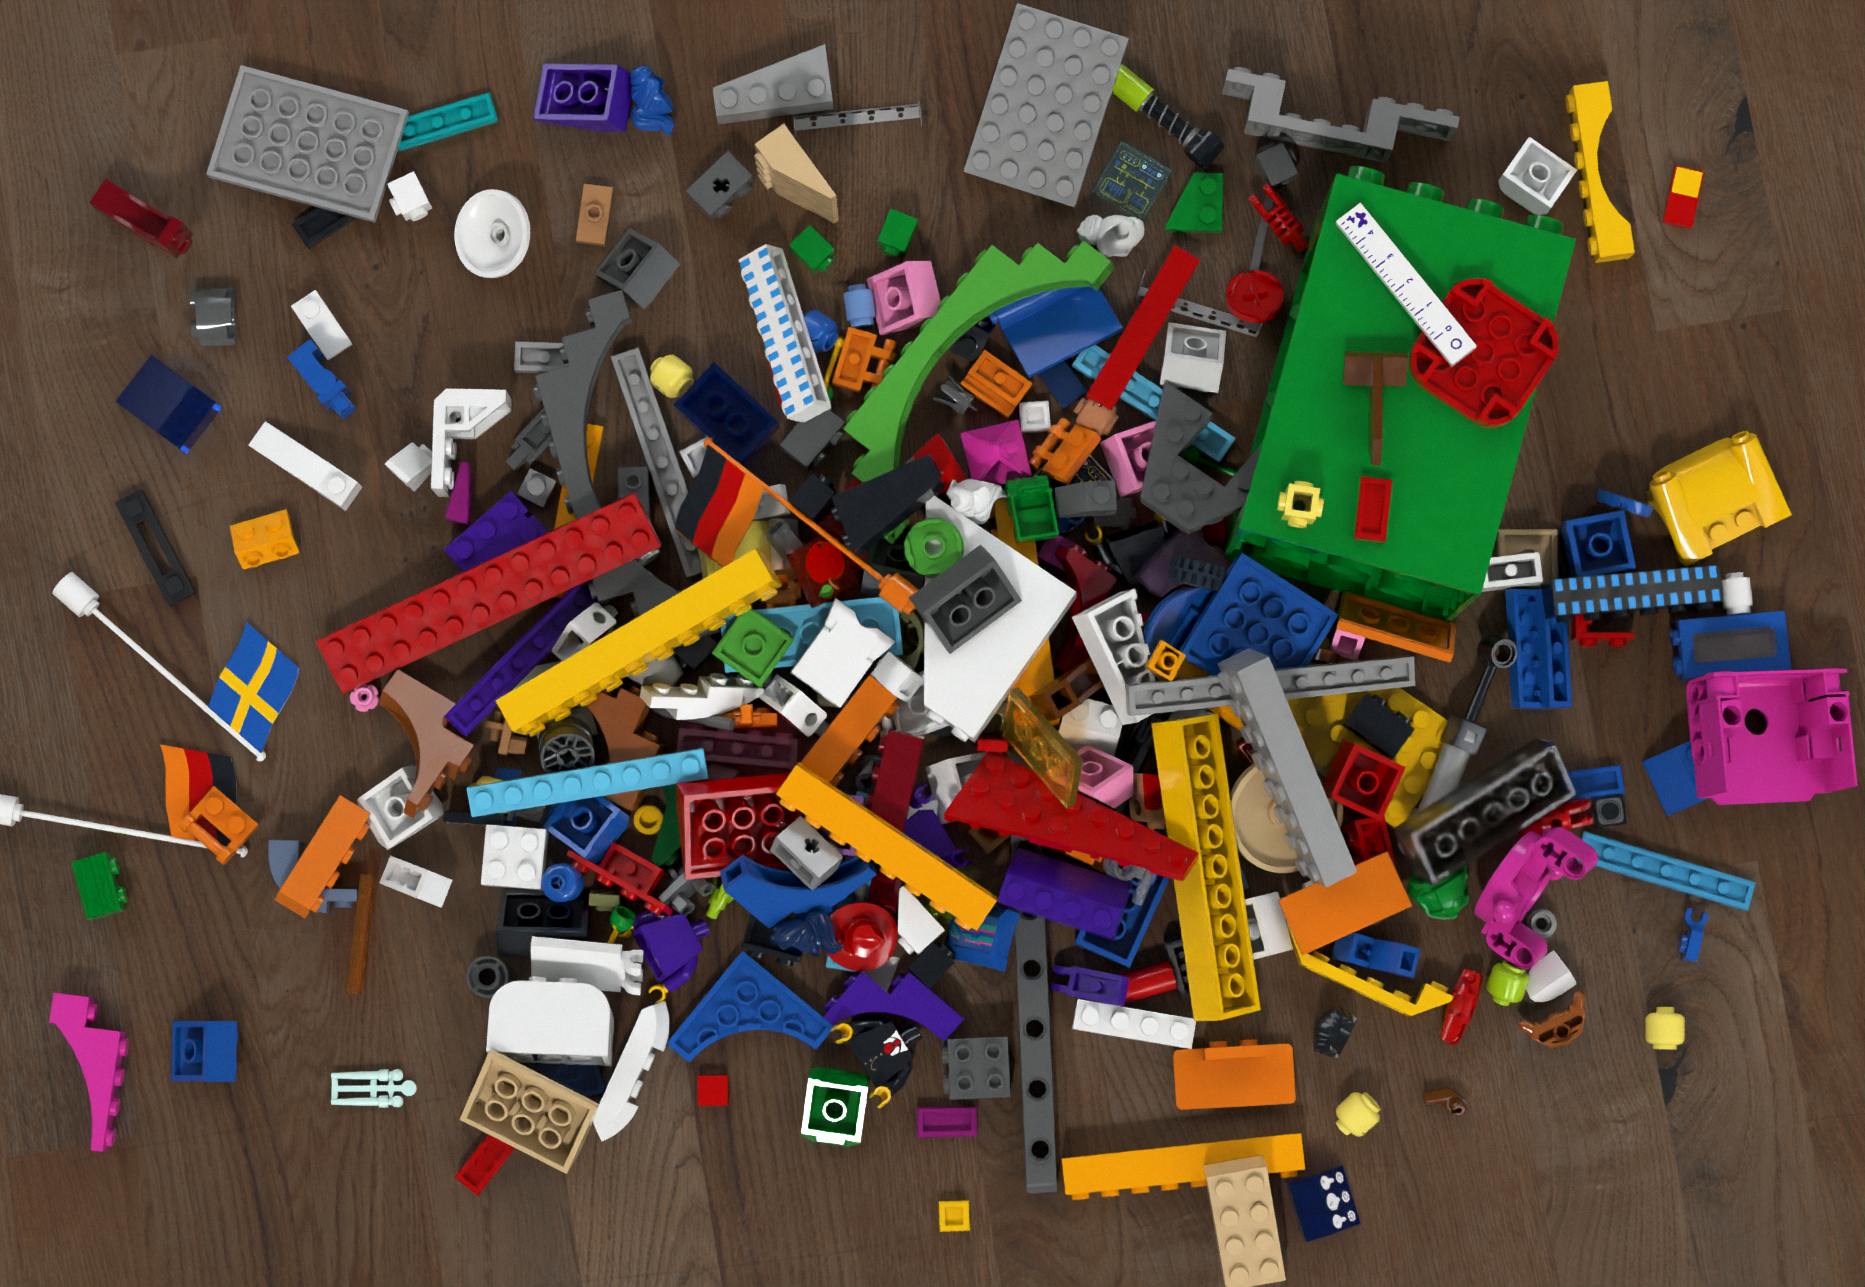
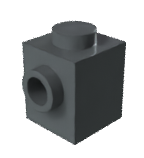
[1254,142,1298,190]

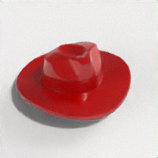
[827,902,898,971]

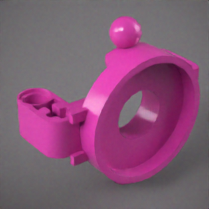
[1474,827,1598,970]

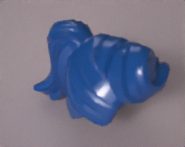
[630,65,674,135]

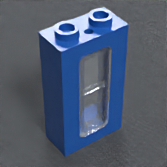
[1670,611,1791,682]

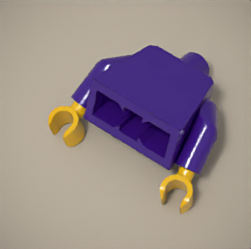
[618,910,709,1003]

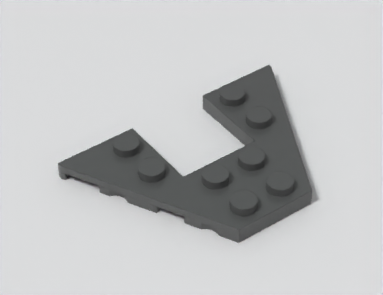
[1141,382,1261,535]

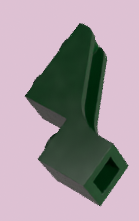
[652,780,698,868]

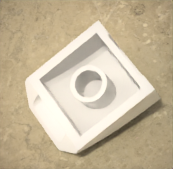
[357,764,443,850]

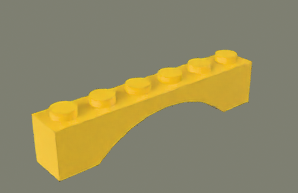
[1565,81,1635,263]

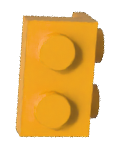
[230,509,299,569]

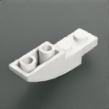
[640,673,764,720]

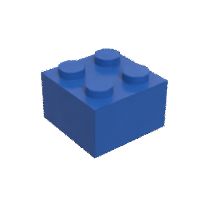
[1560,510,1636,578]

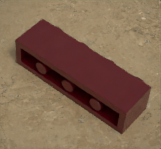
[866,729,925,833]

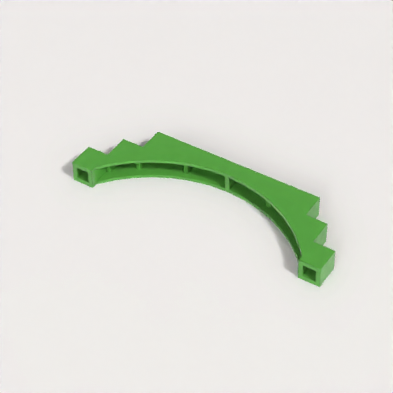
[843,241,1115,544]

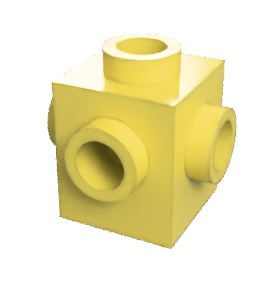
[1277,481,1324,528]

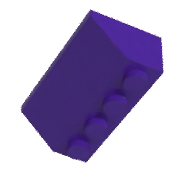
[997,848,1133,941]

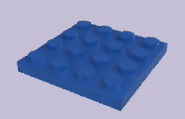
[1179,552,1338,700]

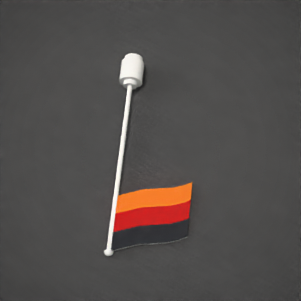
[0,744,248,857]

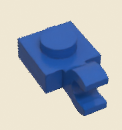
[1678,908,1708,962]

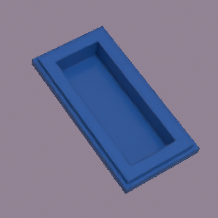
[1562,764,1625,802]

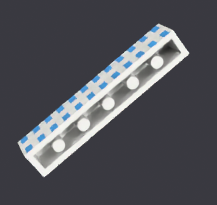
[739,244,832,422]

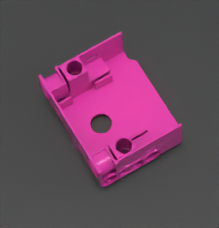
[1686,668,1858,805]

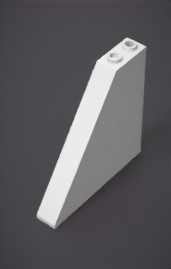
[924,496,1077,743]

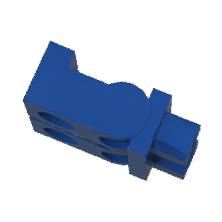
[287,339,356,420]

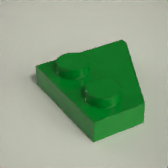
[1165,172,1223,233]

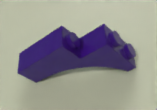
[823,971,964,1042]

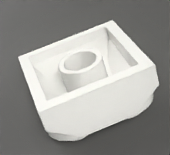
[1498,137,1577,215]

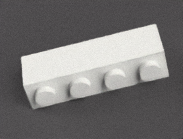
[1072,999,1196,1049]

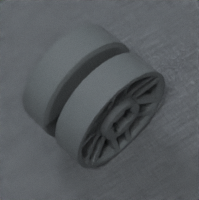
[538,716,595,773]

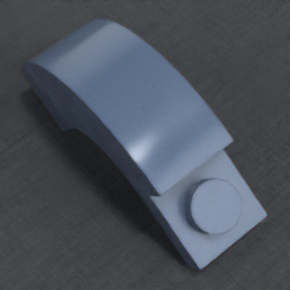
[268,840,361,914]

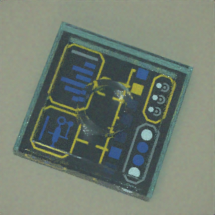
[1092,141,1172,221]

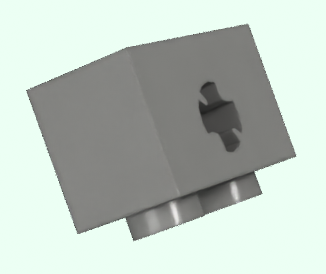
[770,816,843,891]

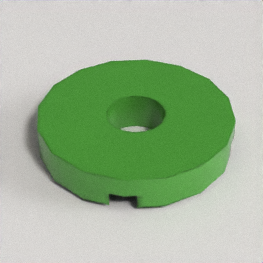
[904,518,964,578]

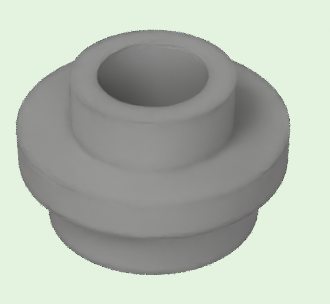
[1526,909,1557,938]

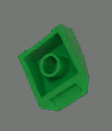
[801,1067,870,1147]

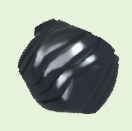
[1313,1004,1357,1058]

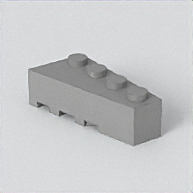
[713,44,834,124]

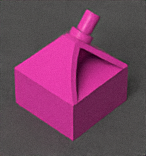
[960,420,1032,489]

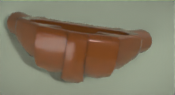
[1518,991,1586,1049]

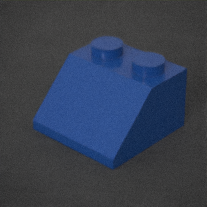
[1642,741,1708,816]
[171,1021,238,1082]

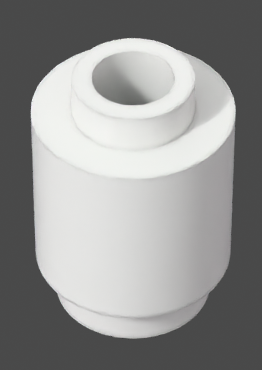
[1721,572,1753,616]

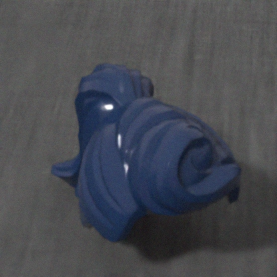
[769,911,844,957]

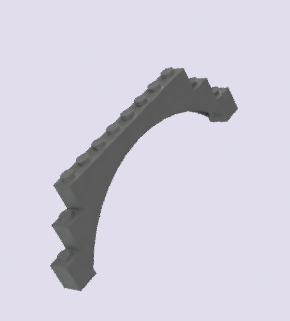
[533,290,720,637]

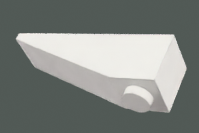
[249,421,362,511]

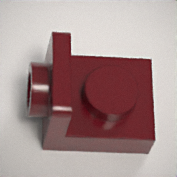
[867,872,902,920]

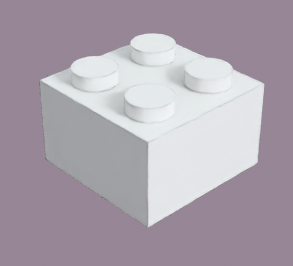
[481,825,549,890]

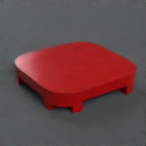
[1409,277,1560,428]

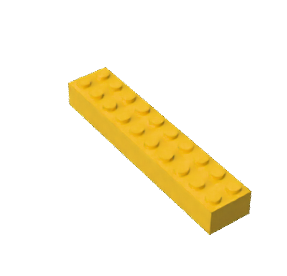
[495,549,782,737]
[1151,713,1261,1021]

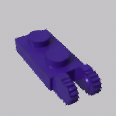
[1049,965,1130,1007]

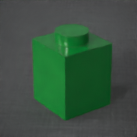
[877,208,918,258]
[789,225,835,275]

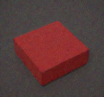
[697,1075,728,1106]

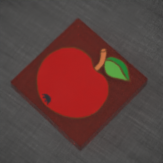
[786,529,859,608]

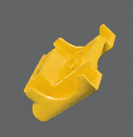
[1646,431,1792,567]

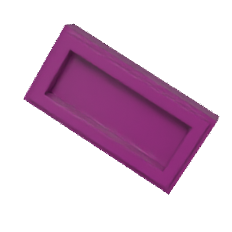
[917,1106,977,1138]

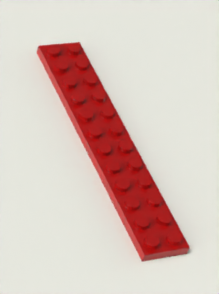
[316,492,662,694]

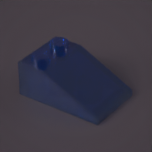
[116,355,222,454]

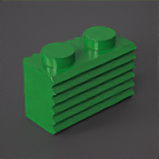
[71,852,128,921]

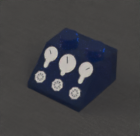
[1285,1165,1361,1242]

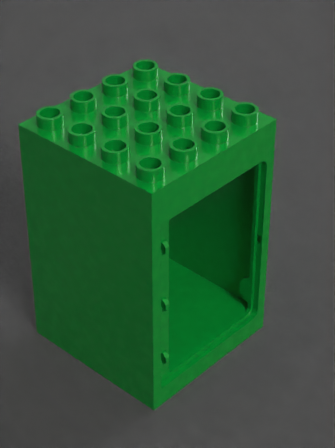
[1222,166,1576,622]

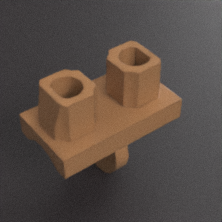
[483,711,529,757]

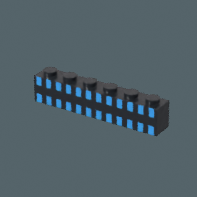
[1541,565,1724,623]

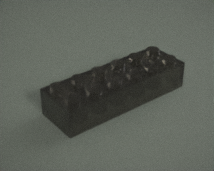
[1393,738,1577,886]

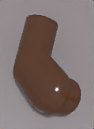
[1423,1087,1467,1116]

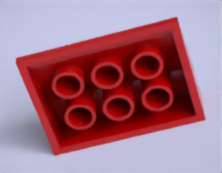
[676,772,802,880]

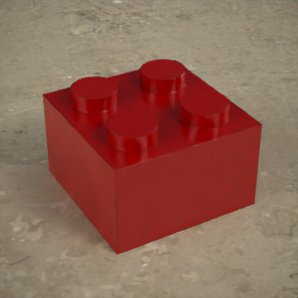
[1322,739,1406,822]

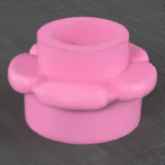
[350,684,379,712]

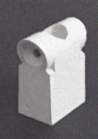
[790,598,896,708]

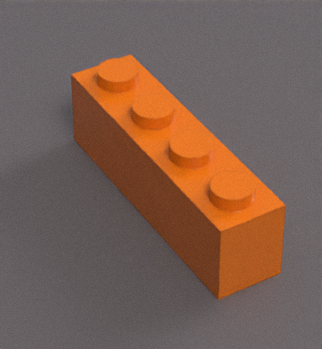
[800,675,900,787]
[275,795,370,918]

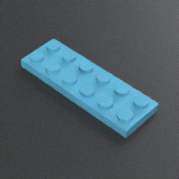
[721,597,903,673]

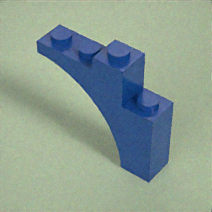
[720,855,877,929]

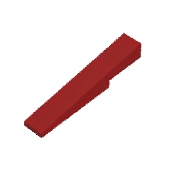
[1086,246,1200,411]

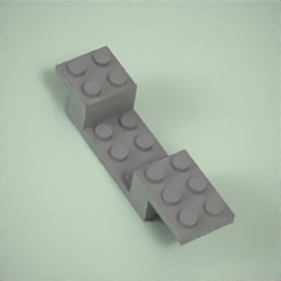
[1222,67,1460,163]

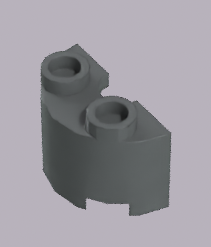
[190,287,236,346]

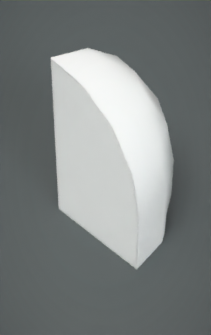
[1526,950,1577,1002]

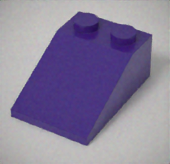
[533,64,632,132]

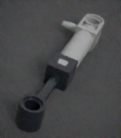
[1398,635,1518,862]

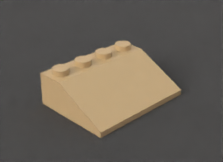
[754,124,839,224]
[459,1049,599,1174]

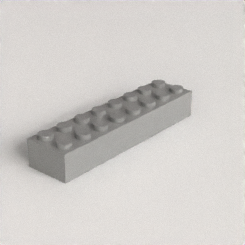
[1217,648,1357,888]

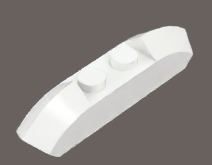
[593,1001,669,1141]

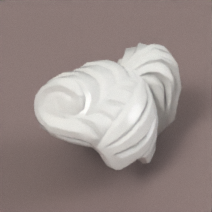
[1077,215,1145,257]
[946,479,1007,525]

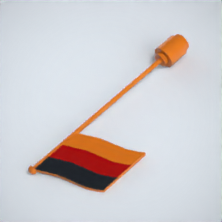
[675,437,919,615]

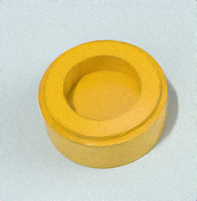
[634,805,664,835]

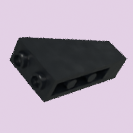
[831,454,946,556]

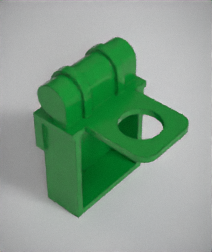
[1005,475,1059,544]

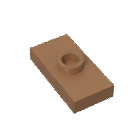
[576,184,614,246]

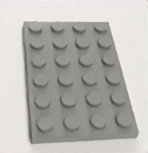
[963,3,1129,207]
[206,65,409,223]

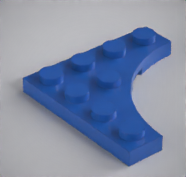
[666,951,834,1063]

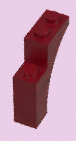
[89,179,193,259]
[1052,544,1117,674]

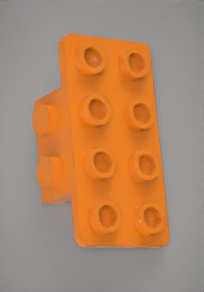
[1173,1039,1296,1110]

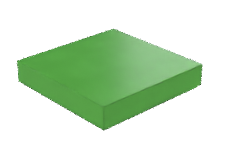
[712,608,795,688]

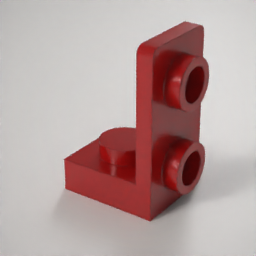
[1571,616,1635,647]

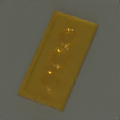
[1003,687,1083,808]

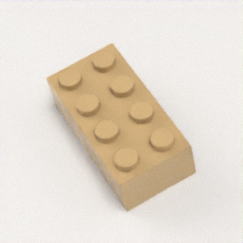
[1203,1155,1286,1287]

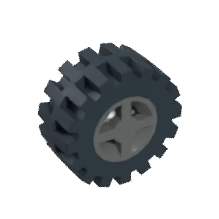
[1168,556,1226,592]

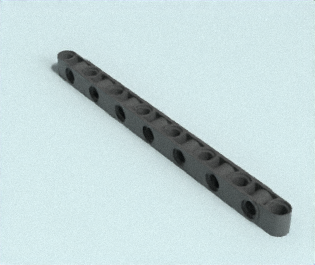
[1007,746,1057,1194]

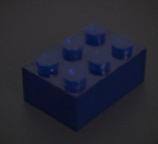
[673,362,780,466]

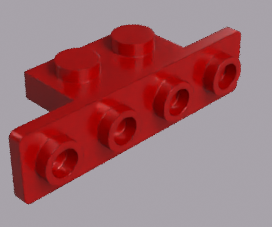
[566,842,673,916]

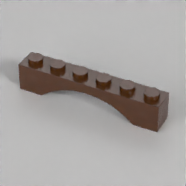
[1029,620,1148,722]

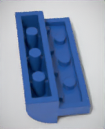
[1505,589,1572,710]

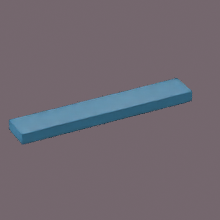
[1576,831,1756,911]

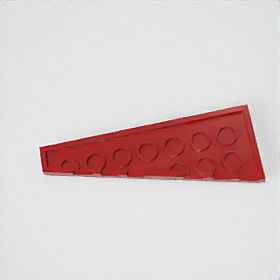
[944,752,1199,881]

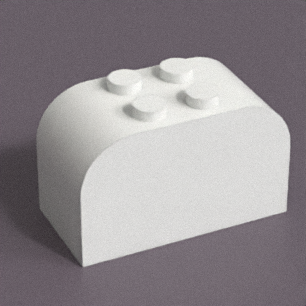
[486,977,614,1066]

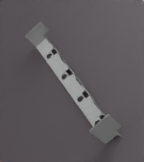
[793,101,922,136]
[1137,271,1262,337]

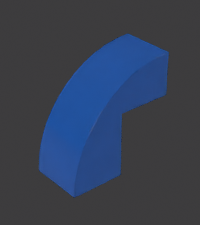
[1331,932,1421,978]

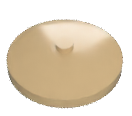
[1230,761,1343,873]

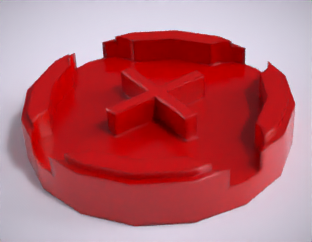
[1226,270,1285,323]

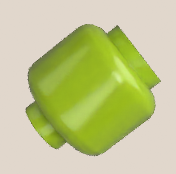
[1486,959,1530,1006]

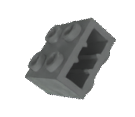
[942,1037,1010,1100]

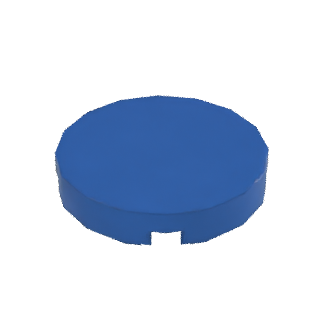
[1595,488,1654,517]

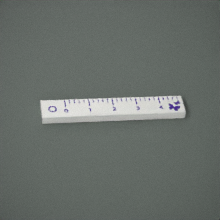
[1336,203,1477,367]

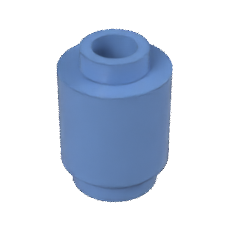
[843,284,876,328]

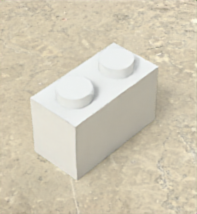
[1482,552,1543,592]

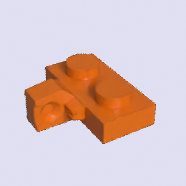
[717,704,778,728]

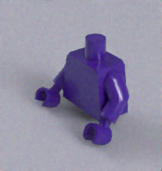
[904,783,973,869]

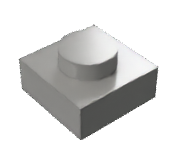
[517,468,557,508]

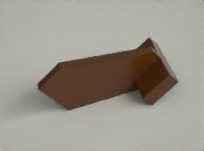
[1342,352,1408,465]

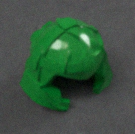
[1407,858,1469,920]

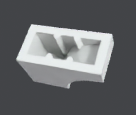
[379,855,453,908]

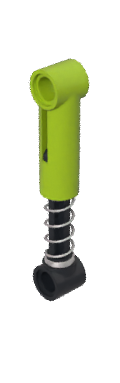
[1112,63,1225,169]

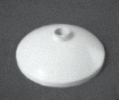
[454,189,530,278]

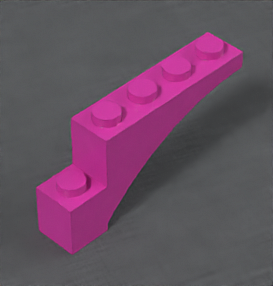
[49,993,129,1152]

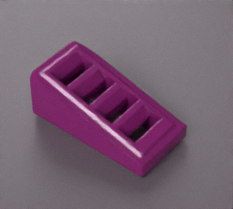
[445,461,471,527]

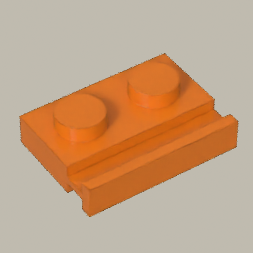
[960,350,1033,419]

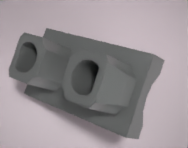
[658,866,716,916]

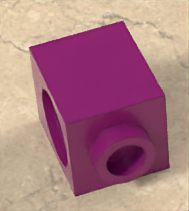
[1037,535,1082,576]

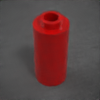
[1120,960,1177,1005]

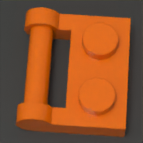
[178,786,260,865]

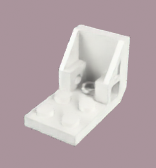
[431,388,512,497]

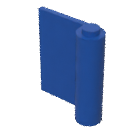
[988,261,1123,378]

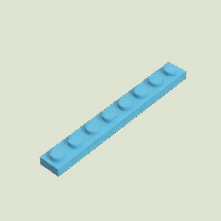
[467,748,709,817]

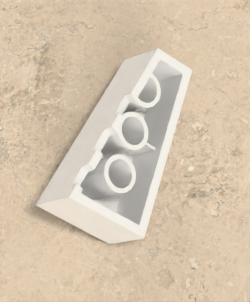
[1072,588,1155,725]

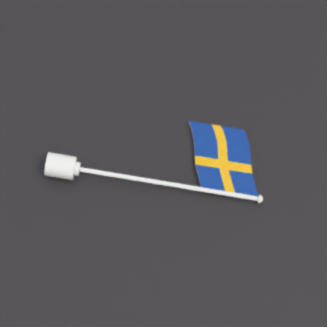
[52,572,299,761]

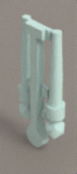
[331,1069,417,1108]

